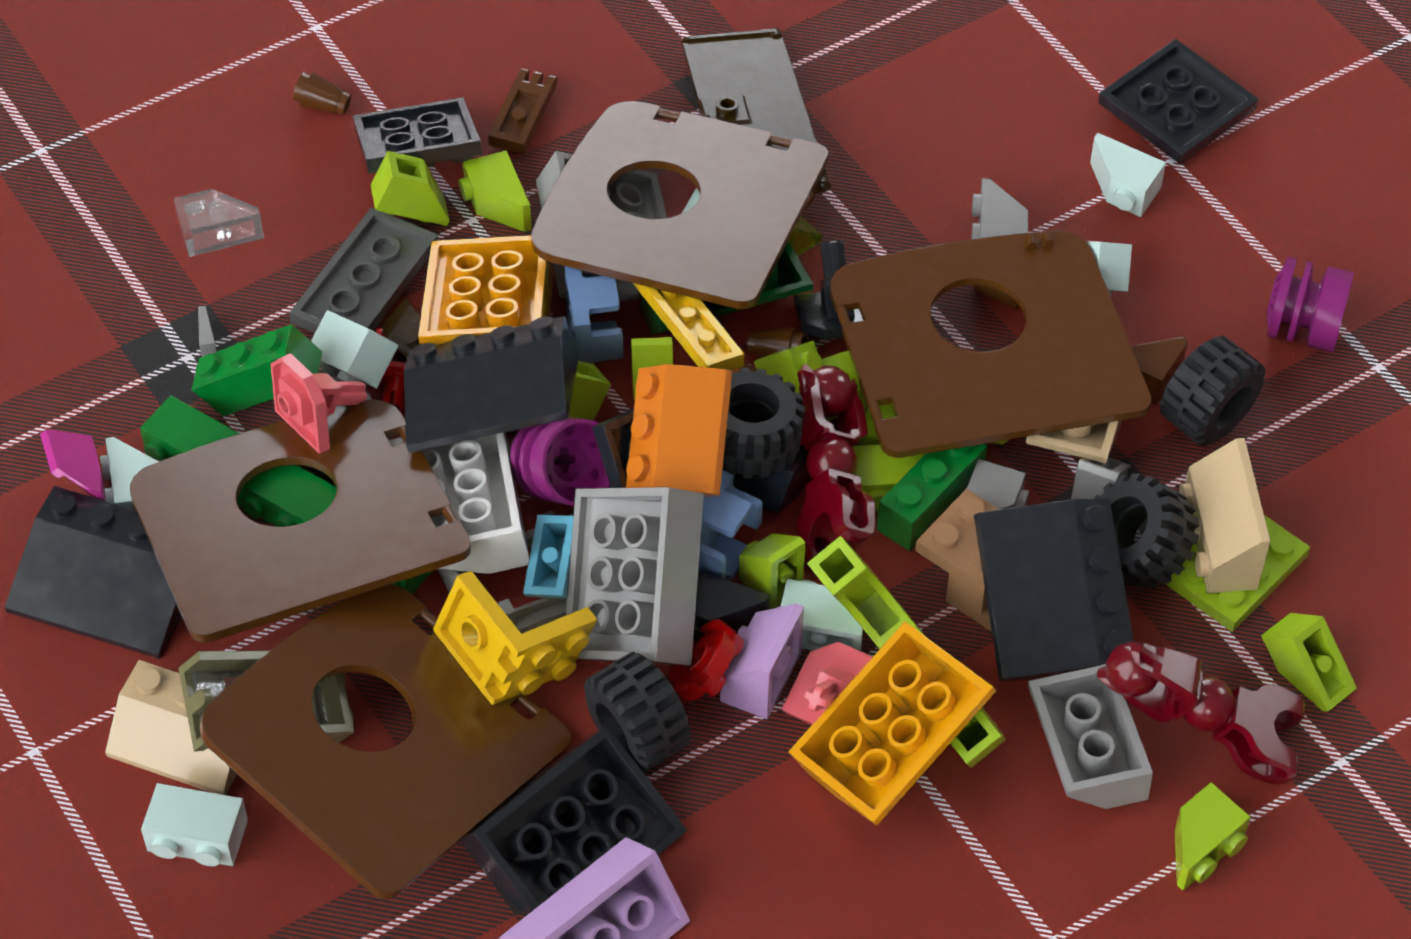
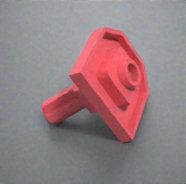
[271,353,368,454]
[781,642,872,725]

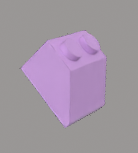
[720,604,804,719]

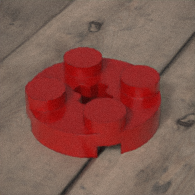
[669,619,744,702]

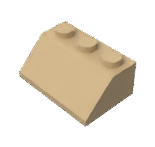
[1179,438,1270,593]
[105,660,237,795]

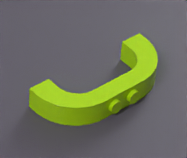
[807,536,1006,768]

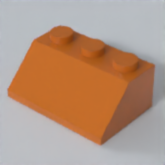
[626,364,732,497]

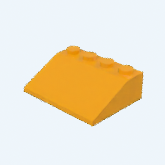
[418,235,554,345]
[788,621,996,825]

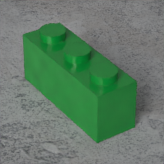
[192,324,323,416]
[877,444,987,552]

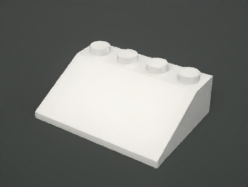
[389,432,530,574]

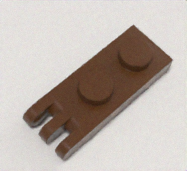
[488,68,558,154]

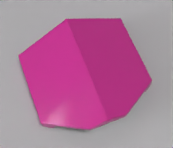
[40,429,106,501]

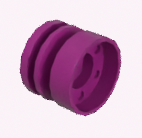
[1266,256,1354,353]
[509,417,611,506]

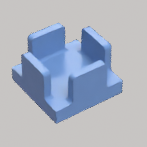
[564,266,624,364]
[698,470,763,580]

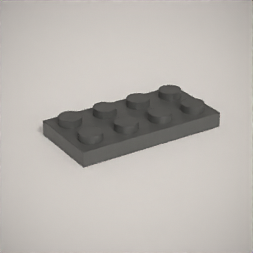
[289,207,438,333]

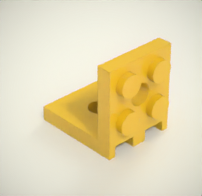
[433,571,598,705]

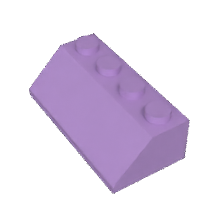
[498,837,690,939]

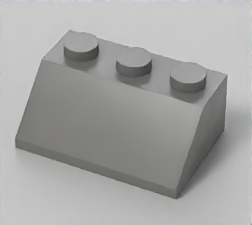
[1028,664,1153,809]

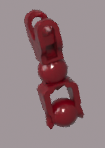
[796,364,875,565]
[1097,641,1305,785]

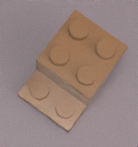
[915,488,1000,632]

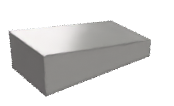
[198,306,217,357]

